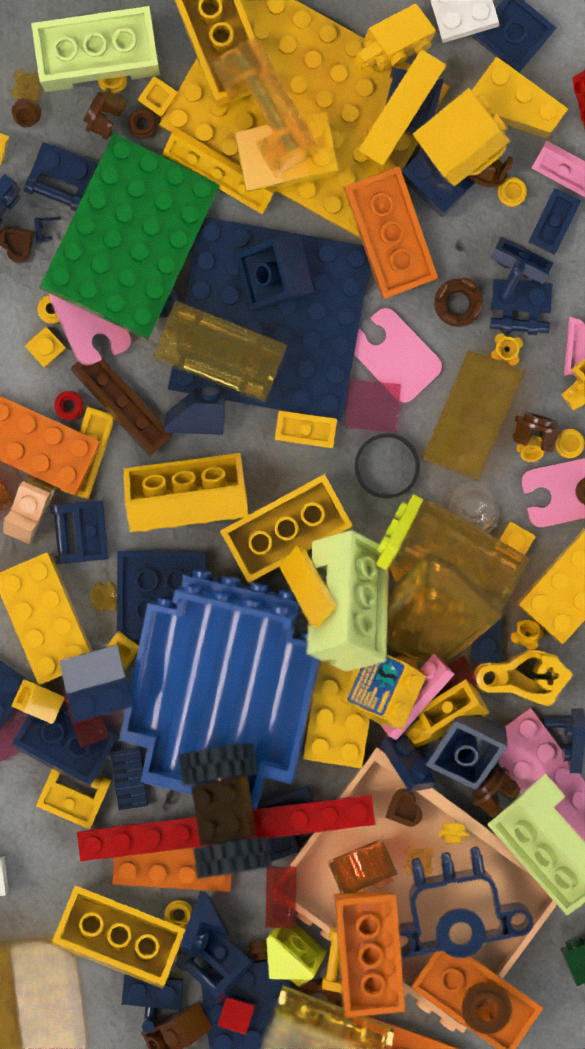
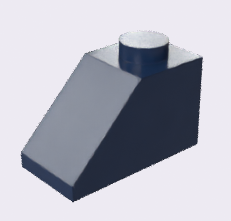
[164,387,225,435]

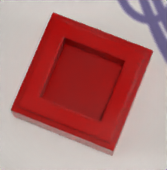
[217,996,255,1035]

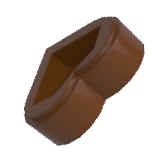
[0,227,34,264]
[385,788,422,827]

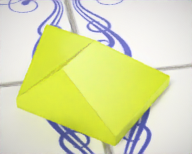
[266,912,327,987]

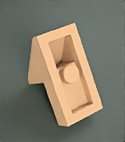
[3,481,50,545]

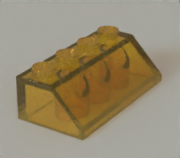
[422,351,525,482]

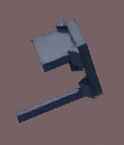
[34,217,61,244]

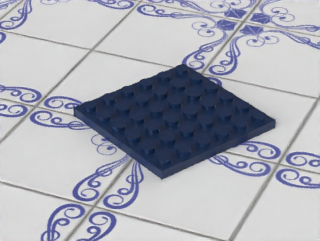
[168,217,370,422]

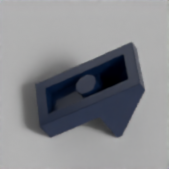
[180,891,230,957]

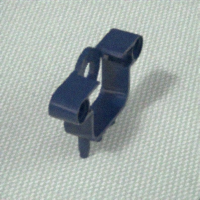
[398,847,533,958]

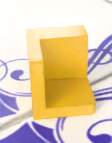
[11,679,65,724]

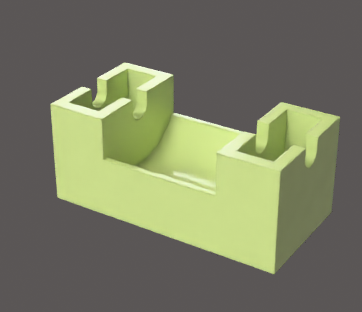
[31,6,161,92]
[307,530,389,671]
[487,774,585,915]

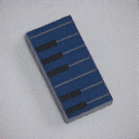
[110,747,148,810]

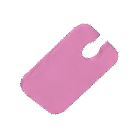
[49,293,131,365]
[354,308,442,403]
[521,458,585,527]

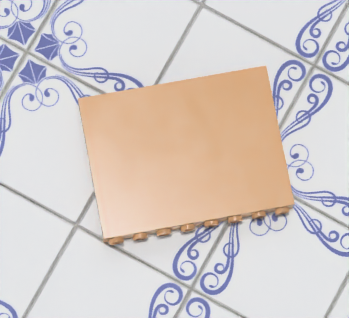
[271,745,557,1033]

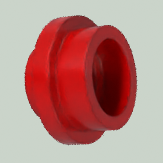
[54,391,84,421]

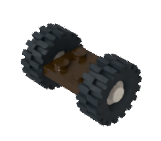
[179,743,272,879]

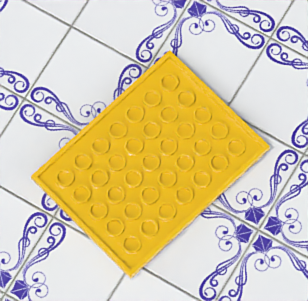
[159,0,450,240]

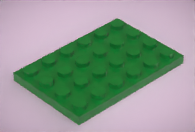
[39,133,220,340]

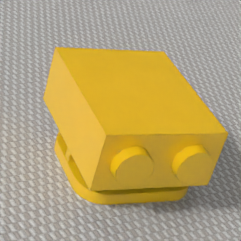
[413,88,510,186]

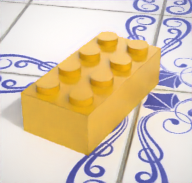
[174,0,272,107]
[123,453,249,532]
[220,474,353,583]
[516,527,585,644]
[0,552,92,685]
[303,659,370,769]
[52,885,186,989]

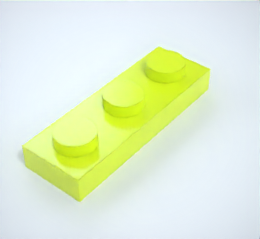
[376,494,424,570]

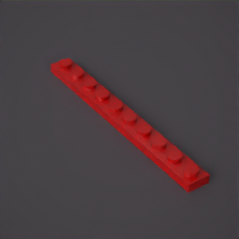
[77,794,376,862]

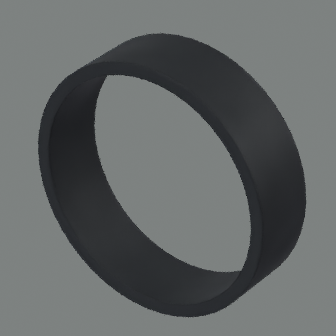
[355,433,420,499]

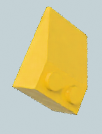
[235,112,338,192]

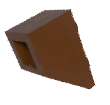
[141,1002,213,1049]

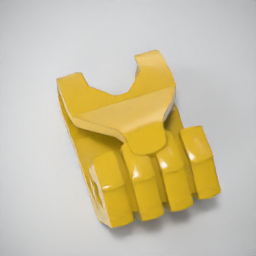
[472,650,573,706]

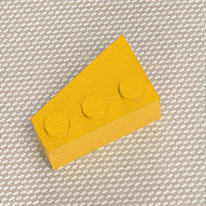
[472,57,568,139]

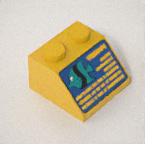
[340,655,426,730]

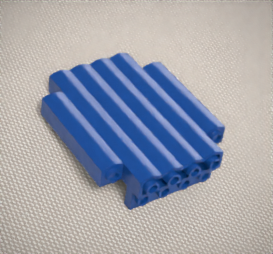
[119,569,321,811]

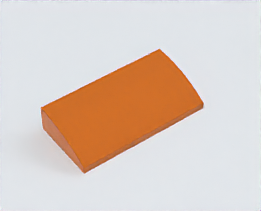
[334,892,405,1018]

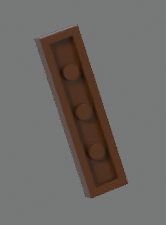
[71,357,173,457]

